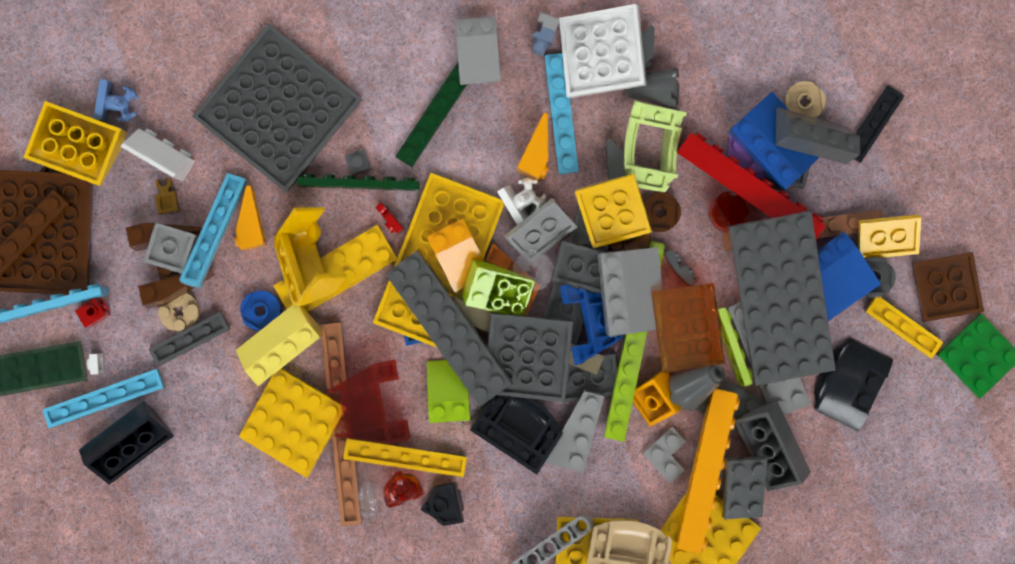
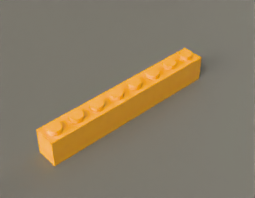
[674,389,740,554]

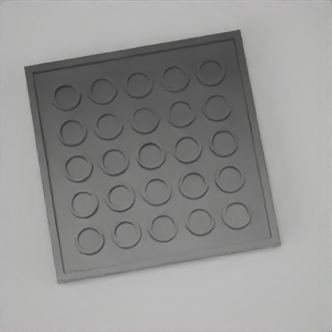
[192,23,363,193]

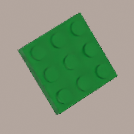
[936,313,1015,399]

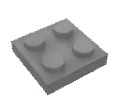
[143,223,197,273]

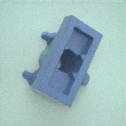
[93,79,139,123]

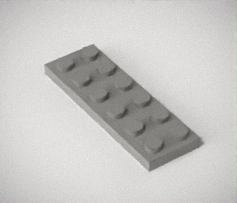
[727,302,811,415]

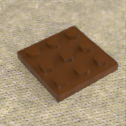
[912,252,984,322]

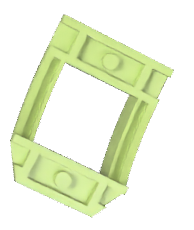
[624,100,687,192]

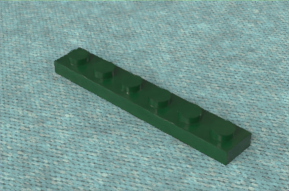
[395,62,468,168]
[297,174,420,191]

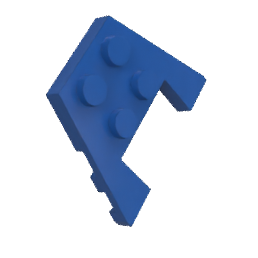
[560,285,624,365]

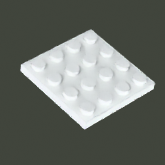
[559,4,647,98]

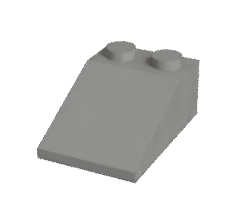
[455,16,501,85]

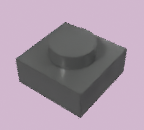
[345,149,371,175]

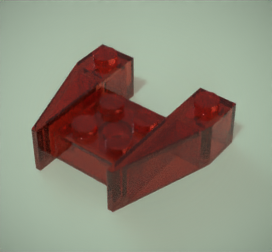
[326,359,411,444]

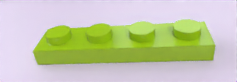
[712,307,752,386]

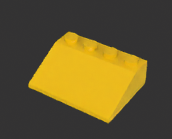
[23,101,128,186]

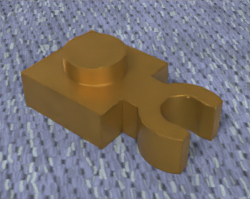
[155,178,180,215]

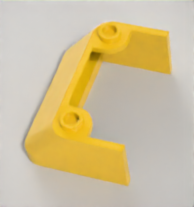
[274,207,347,306]

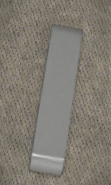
[511,515,594,564]

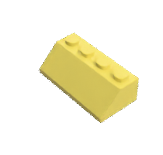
[236,305,324,386]

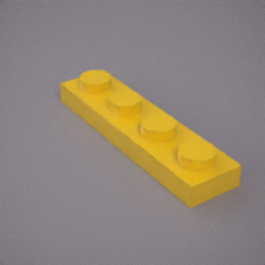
[864,297,943,359]

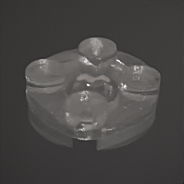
[512,250,553,291]

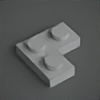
[642,426,686,483]

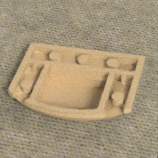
[587,520,672,564]

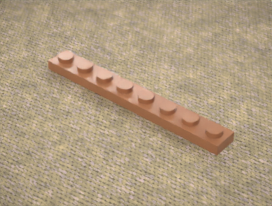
[722,210,883,251]

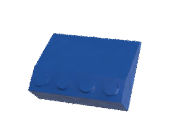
[727,92,820,191]
[817,232,881,321]

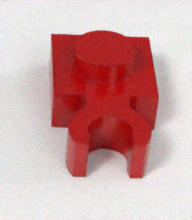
[375,203,404,234]

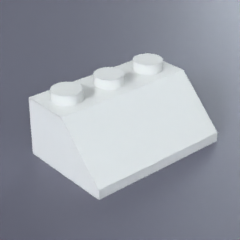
[121,128,195,181]

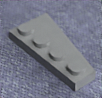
[545,389,604,472]

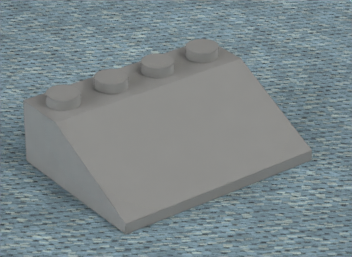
[597,247,667,336]

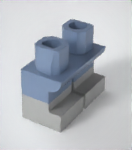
[532,12,560,57]

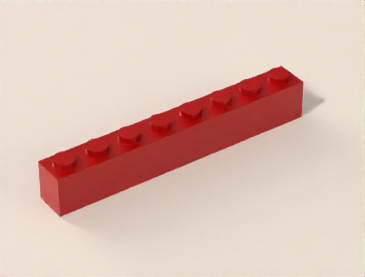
[677,132,826,239]

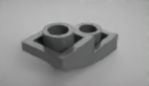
[663,249,696,286]

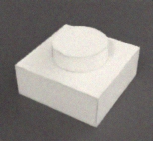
[87,353,104,375]

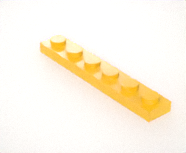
[343,438,467,477]

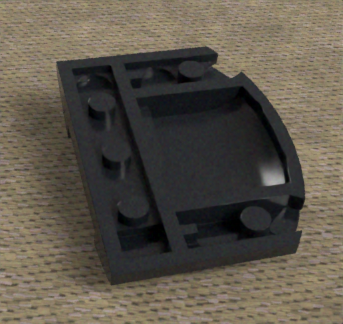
[814,338,893,431]
[470,395,564,475]

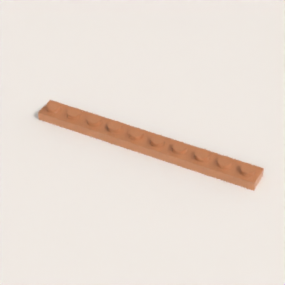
[321,322,362,526]

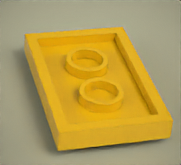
[857,214,921,259]

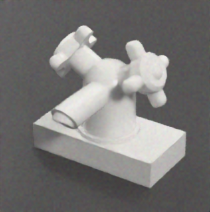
[497,177,546,225]

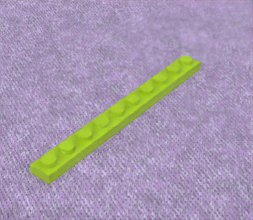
[603,241,665,442]

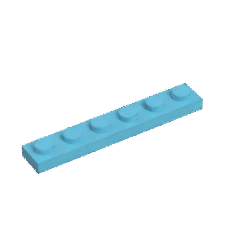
[544,53,579,175]
[179,173,247,289]
[0,284,110,323]
[42,369,165,429]

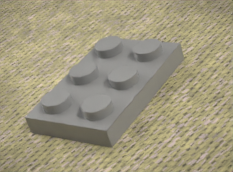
[505,198,577,263]

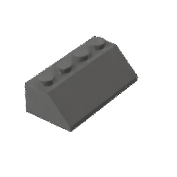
[776,108,860,164]
[735,401,811,491]

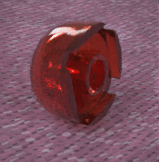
[708,191,749,233]
[383,471,424,508]

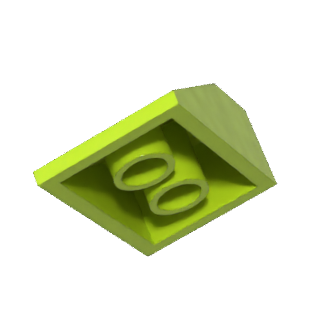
[427,360,471,423]

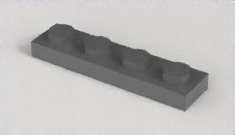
[149,312,231,367]

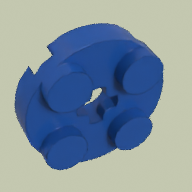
[240,291,282,331]

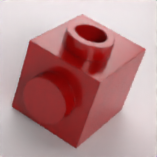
[75,298,111,328]

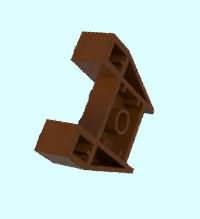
[125,223,215,309]

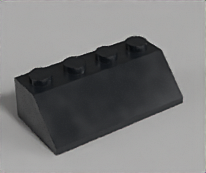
[79,401,174,485]

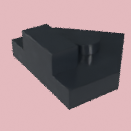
[420,482,464,526]

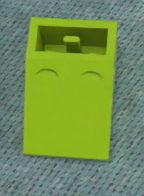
[461,260,535,316]

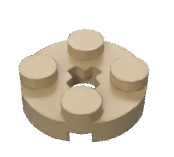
[784,81,826,118]
[158,293,200,331]

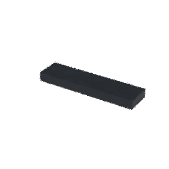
[854,85,904,163]

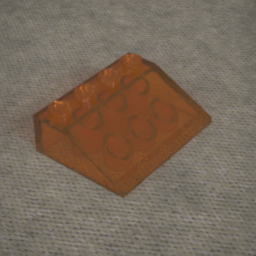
[651,283,725,373]

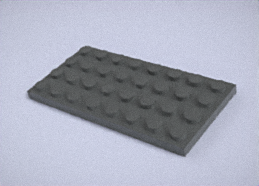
[728,211,836,386]

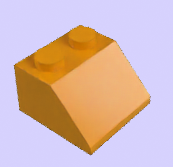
[633,369,682,427]

